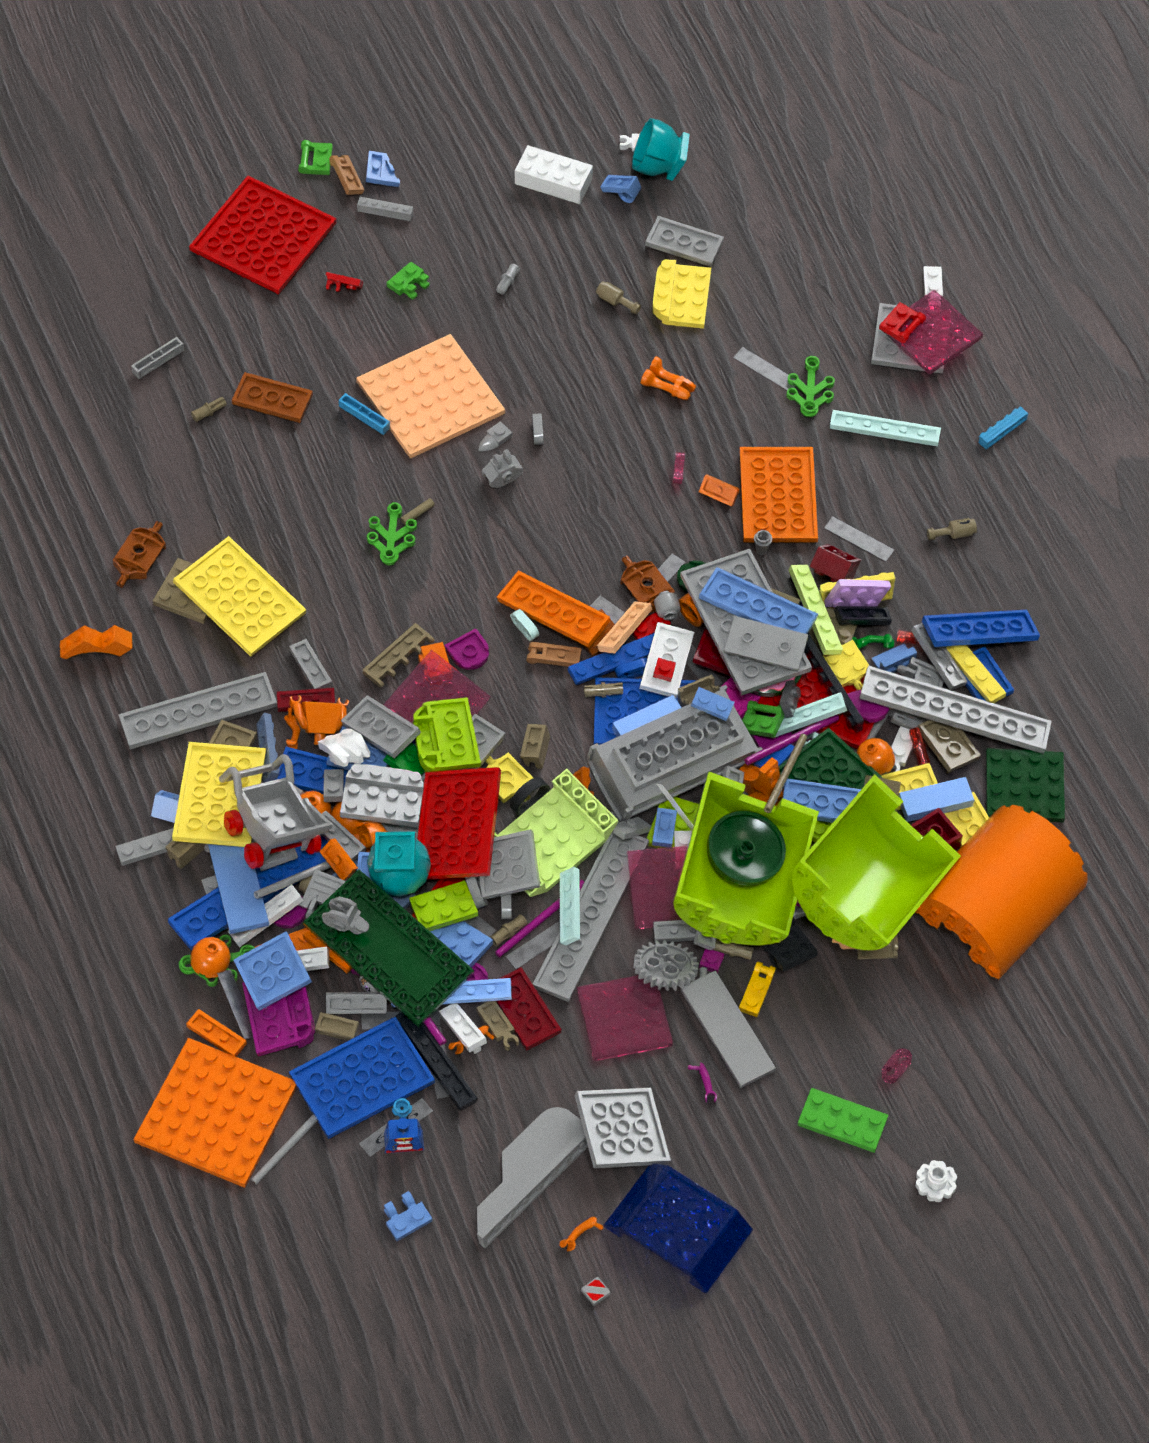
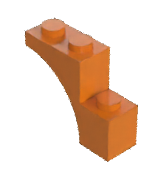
[60,625,132,659]
[739,757,780,797]

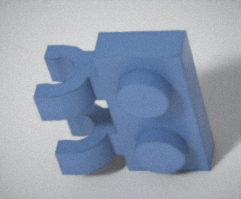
[384,1191,432,1241]

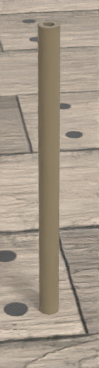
[764,734,807,813]

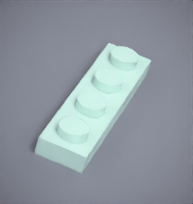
[776,692,847,737]
[560,867,580,946]

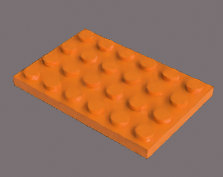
[739,447,818,542]

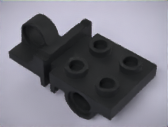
[760,917,818,972]

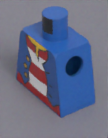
[384,1118,424,1153]

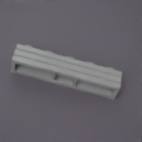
[357,197,413,221]
[131,337,184,379]

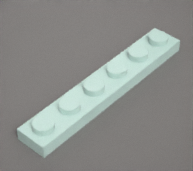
[830,410,941,447]

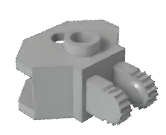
[482,449,523,488]
[322,896,369,934]

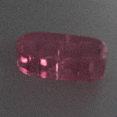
[673,452,685,484]
[881,1048,912,1083]

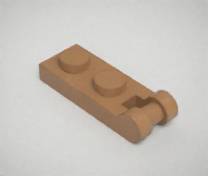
[329,155,365,195]
[526,642,582,667]

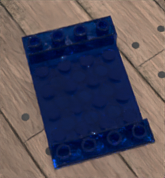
[604,1163,753,1294]

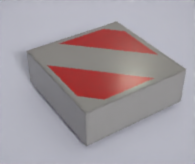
[581,1277,611,1306]

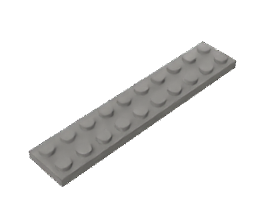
[859,666,1051,754]
[533,833,649,1002]

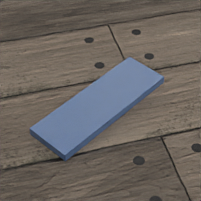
[699,567,818,634]
[208,844,269,934]

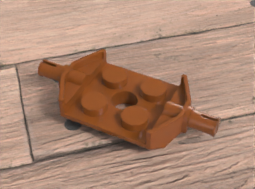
[113,521,166,588]
[620,555,675,612]

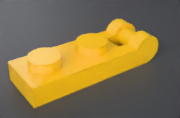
[739,961,776,1017]

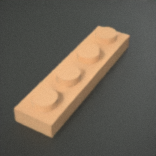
[597,602,652,654]

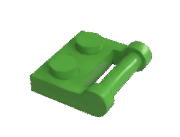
[298,140,333,175]
[742,701,785,738]

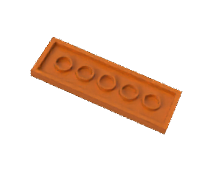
[497,570,611,648]

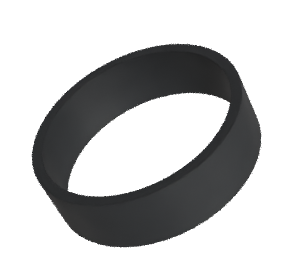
[510,777,550,816]

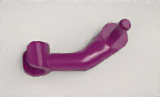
[688,1062,717,1103]

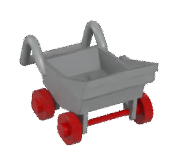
[219,754,333,869]

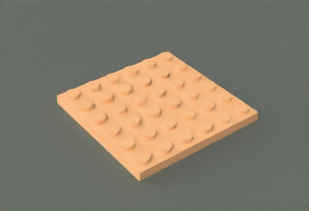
[356,334,505,459]

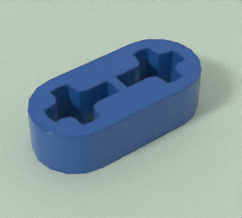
[615,658,647,679]

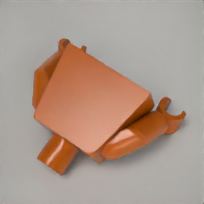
[289,695,349,745]

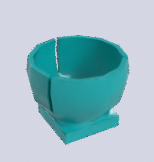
[632,118,690,181]
[367,831,431,897]

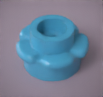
[392,1098,412,1118]

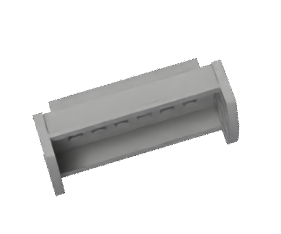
[586,685,763,822]

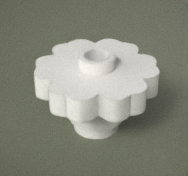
[915,1160,957,1202]

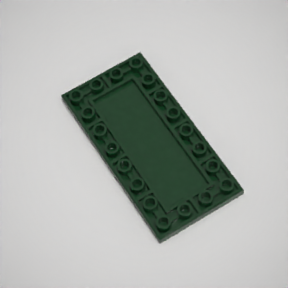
[303,869,474,1027]

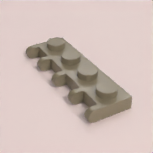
[362,623,435,688]

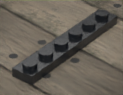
[804,633,864,733]
[395,1012,478,1111]

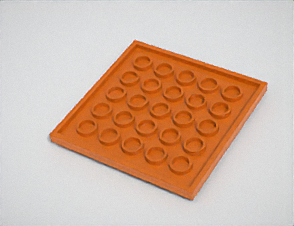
[134,1038,297,1188]

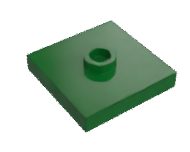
[383,742,425,775]

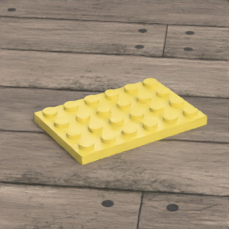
[173,536,306,657]
[172,742,266,847]

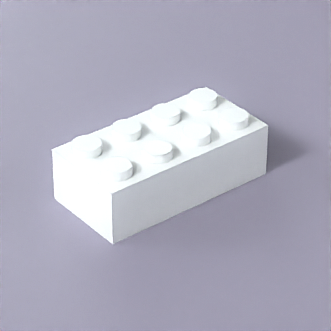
[515,145,593,204]

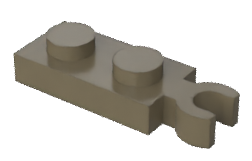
[476,1001,519,1051]

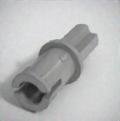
[496,264,520,295]

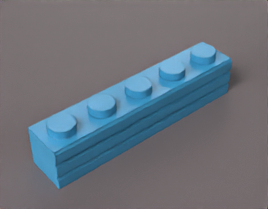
[339,393,390,435]
[978,407,1028,450]

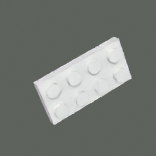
[639,622,694,698]

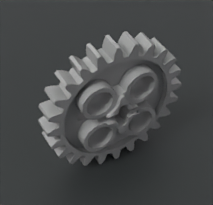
[633,940,699,991]

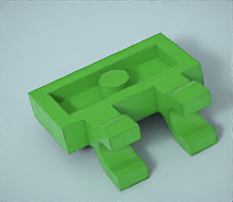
[386,262,430,300]

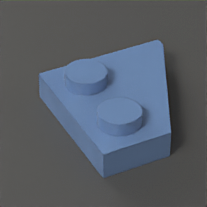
[366,151,400,187]

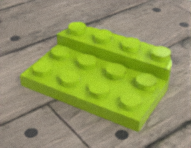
[413,697,481,772]

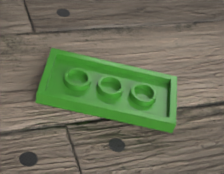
[798,1088,888,1153]

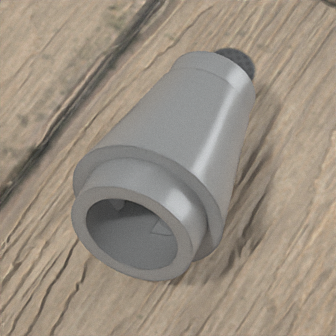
[754,530,772,555]

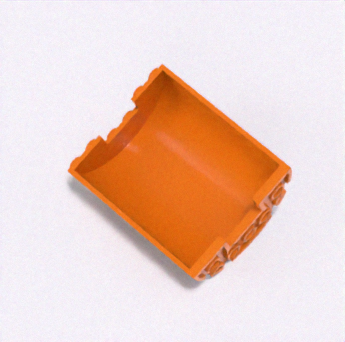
[915,805,1088,980]

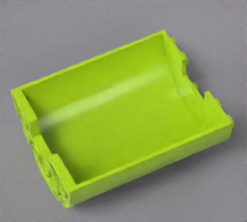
[673,772,819,945]
[792,774,961,951]

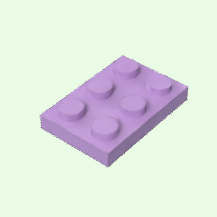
[824,579,891,608]

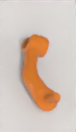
[284,708,301,749]
[449,1026,494,1054]
[559,1217,603,1251]

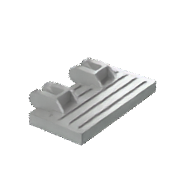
[887,657,944,735]
[300,869,346,918]

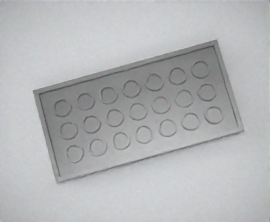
[680,549,812,695]

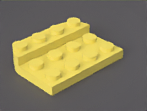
[652,259,711,329]

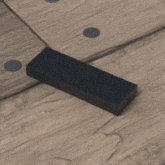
[834,606,892,625]

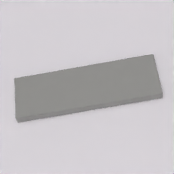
[680,970,776,1088]

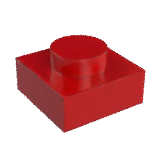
[653,658,676,682]

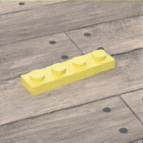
[946,645,1006,703]

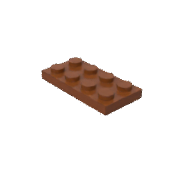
[232,372,313,423]

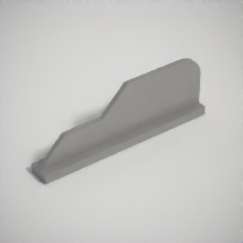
[477,1107,588,1248]

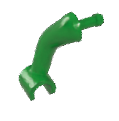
[852,634,894,649]

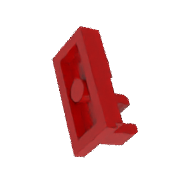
[326,272,363,292]

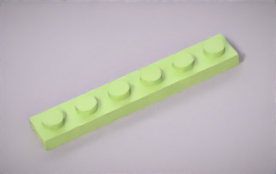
[789,565,843,655]

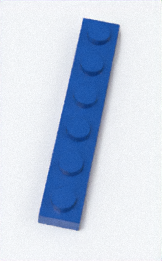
[567,633,655,685]

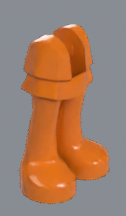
[640,356,696,400]

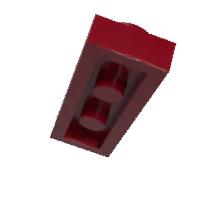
[277,688,335,712]

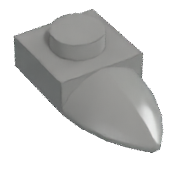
[478,421,512,451]

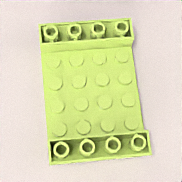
[494,769,619,897]

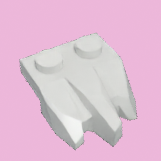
[318,729,370,767]

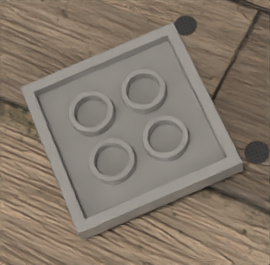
[479,829,541,899]

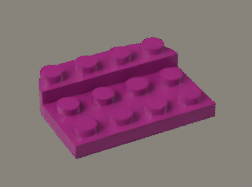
[242,982,315,1056]

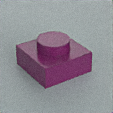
[699,948,724,974]

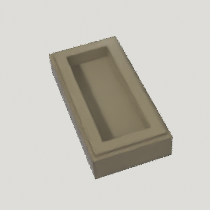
[315,1012,359,1041]

